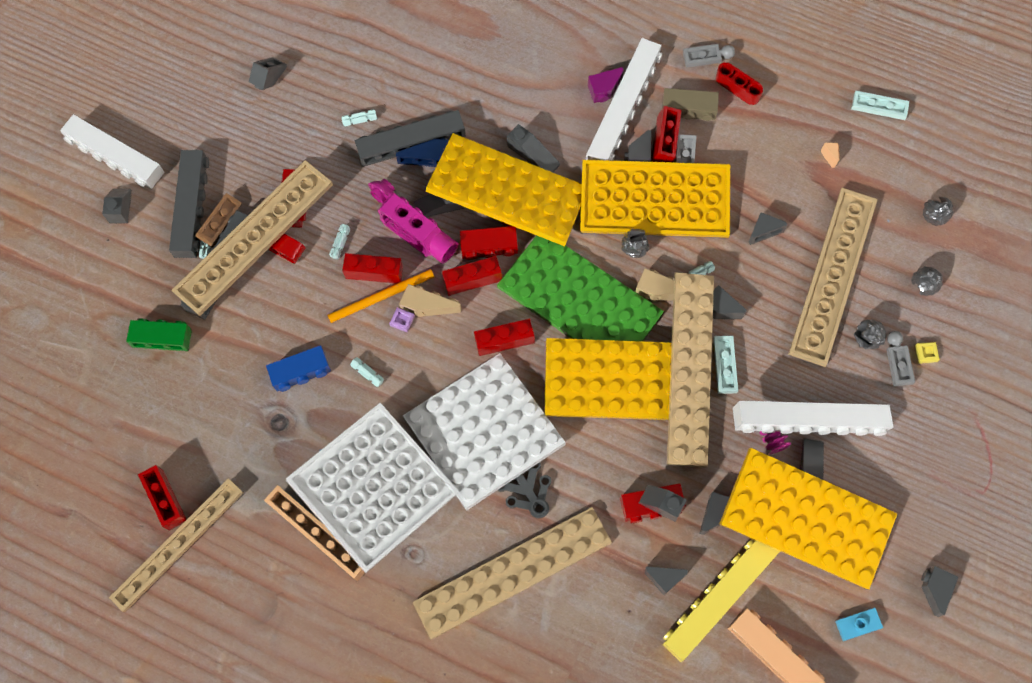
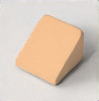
[821,143,840,168]

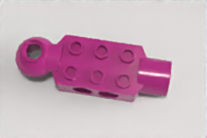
[368,179,458,264]

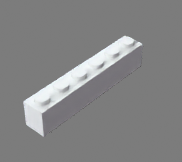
[60,114,165,189]

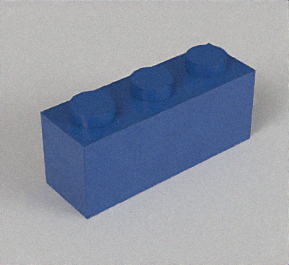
[266,345,331,392]

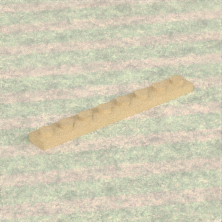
[109,478,243,612]

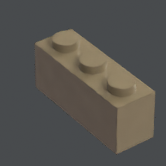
[662,88,719,121]

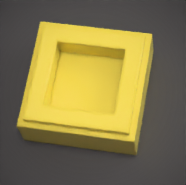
[915,342,940,364]

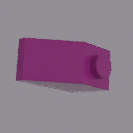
[588,67,623,103]

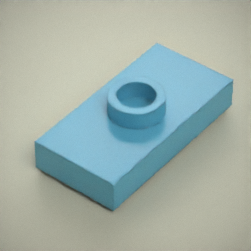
[835,608,883,641]

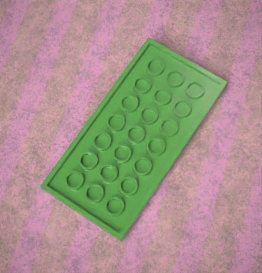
[497,235,664,342]

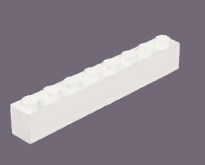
[586,38,663,161]
[733,401,893,436]

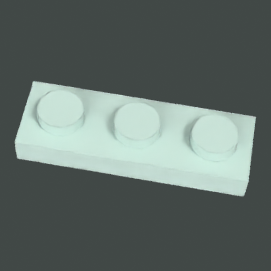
[851,91,909,120]
[713,336,738,394]

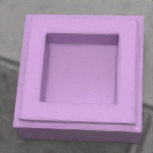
[389,307,415,332]

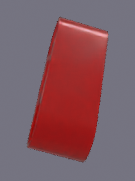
[715,62,763,105]
[268,234,306,264]

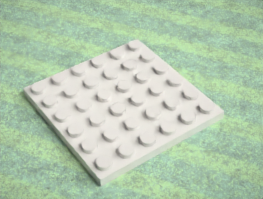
[403,353,566,511]
[286,403,459,573]

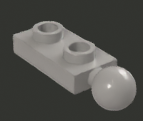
[683,44,735,68]
[675,134,696,163]
[887,331,915,386]

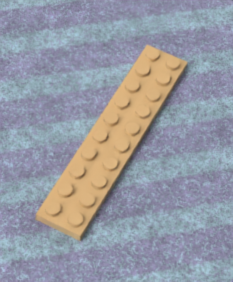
[171,160,333,316]
[788,188,878,367]
[667,272,714,468]
[413,507,612,640]

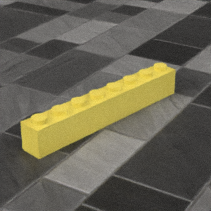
[662,539,780,662]

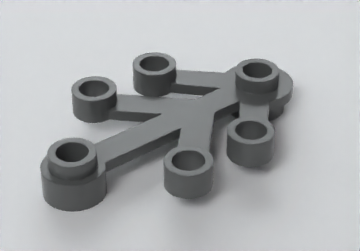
[497,462,551,519]

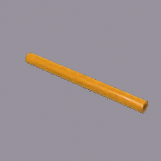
[327,269,434,323]

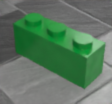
[126,318,192,351]

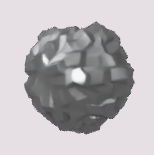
[923,196,954,226]
[621,229,650,258]
[911,266,943,296]
[854,319,886,349]

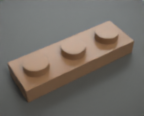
[196,193,242,246]

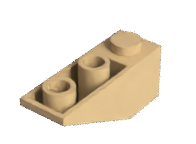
[635,269,674,302]
[399,284,462,317]

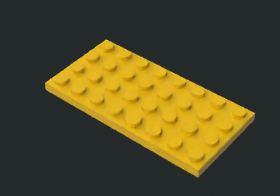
[425,133,582,246]
[580,160,730,238]
[545,338,672,420]
[719,448,898,590]

